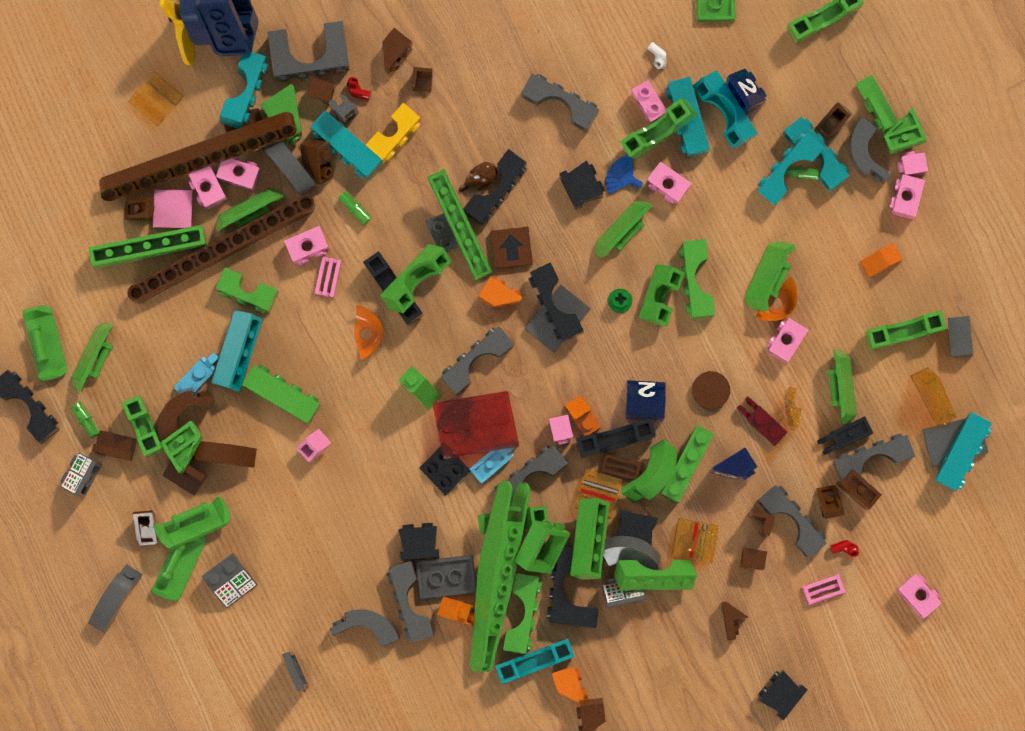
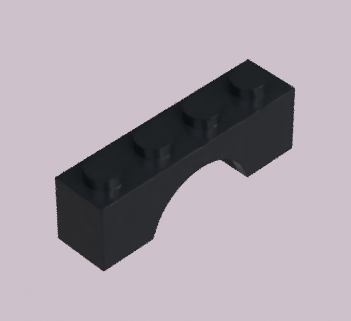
[463,149,527,226]
[363,251,424,327]
[528,262,584,343]
[0,370,60,444]
[576,418,656,458]

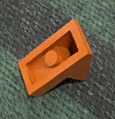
[564,395,601,436]

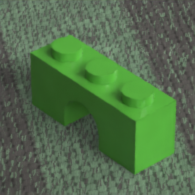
[639,264,684,327]
[216,268,279,314]
[122,395,164,458]

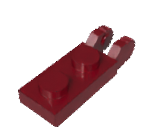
[737,396,787,446]

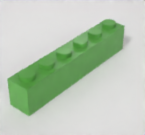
[88,225,207,269]

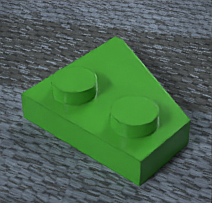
[883,108,927,154]
[160,421,203,474]

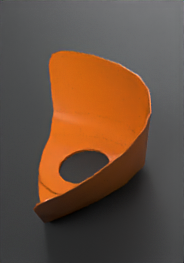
[755,277,798,321]
[354,305,383,360]

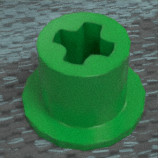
[608,289,632,313]

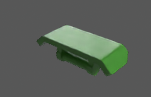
[215,188,284,232]
[595,201,653,258]
[745,242,796,312]
[22,305,67,382]
[71,322,114,392]
[827,349,857,424]
[153,497,230,549]
[151,535,207,601]

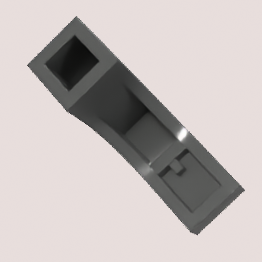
[849,117,891,184]
[261,141,316,196]
[603,536,662,570]
[88,564,143,634]
[330,609,400,647]

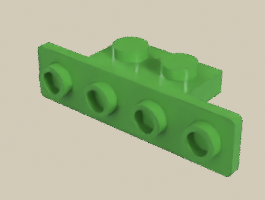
[856,75,898,135]

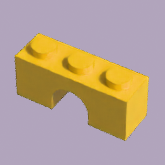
[366,103,421,163]

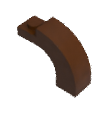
[158,387,214,440]
[190,441,257,468]

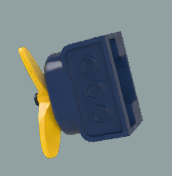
[159,0,259,65]

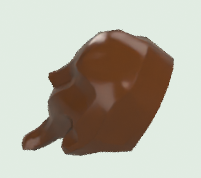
[459,162,497,192]

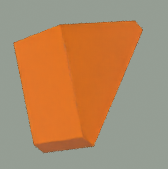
[860,243,903,278]

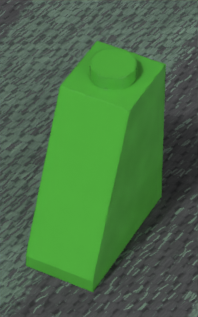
[260,84,302,145]
[399,366,441,410]

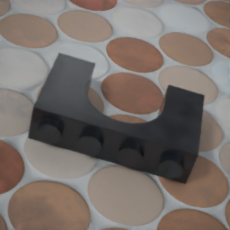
[546,546,604,628]

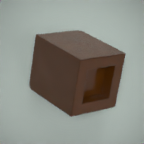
[412,67,433,92]
[307,77,336,105]
[740,548,767,570]

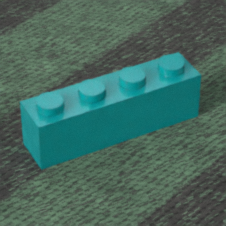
[665,77,710,158]
[310,110,383,180]
[211,310,263,392]
[933,412,992,492]

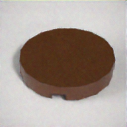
[692,371,730,410]

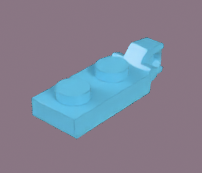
[173,352,219,394]
[470,440,518,484]

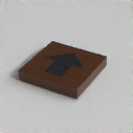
[491,227,533,269]

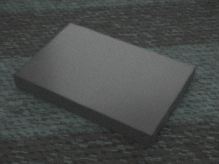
[524,285,590,353]
[922,419,988,467]
[415,555,477,600]
[282,652,309,691]

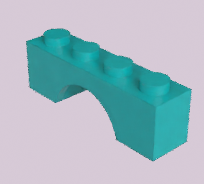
[220,52,269,129]
[693,71,758,149]
[782,117,850,193]
[757,131,825,205]
[495,639,575,684]

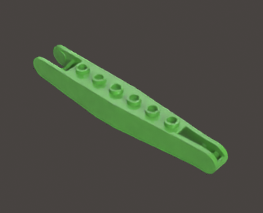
[470,481,530,672]

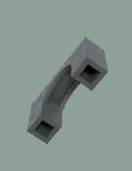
[267,21,350,82]

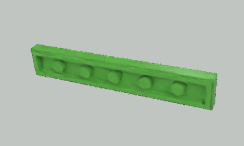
[427,169,493,281]

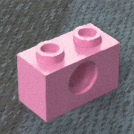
[631,80,666,125]
[216,157,261,192]
[646,162,692,205]
[188,166,227,210]
[889,174,925,220]
[284,226,330,265]
[767,318,808,364]
[896,574,941,619]

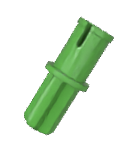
[784,165,819,181]
[339,191,372,225]
[71,401,100,438]

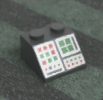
[60,453,102,498]
[201,553,258,608]
[602,578,646,608]

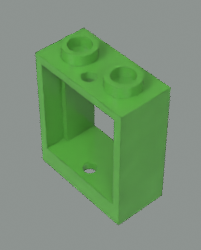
[514,520,571,574]

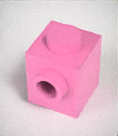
[897,151,928,177]
[549,415,573,445]
[296,429,331,462]

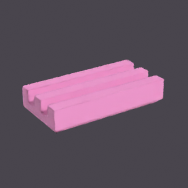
[315,256,342,298]
[802,574,845,605]

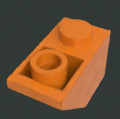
[478,277,523,308]
[437,596,475,626]
[551,666,588,703]

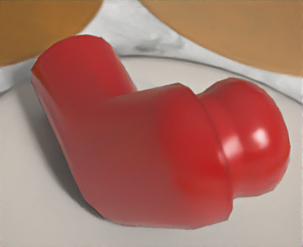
[347,77,371,100]
[830,540,859,557]

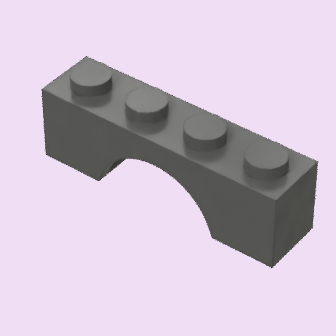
[521,74,599,133]
[441,327,514,396]
[833,433,915,481]
[493,445,568,505]
[757,485,827,559]
[387,561,434,643]

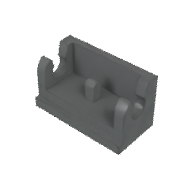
[328,94,359,125]
[948,316,973,357]

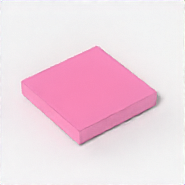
[153,190,193,229]

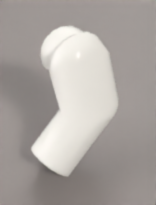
[647,42,667,69]

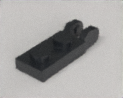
[817,416,873,455]

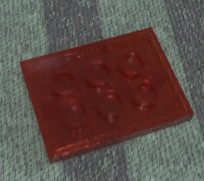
[432,391,519,459]

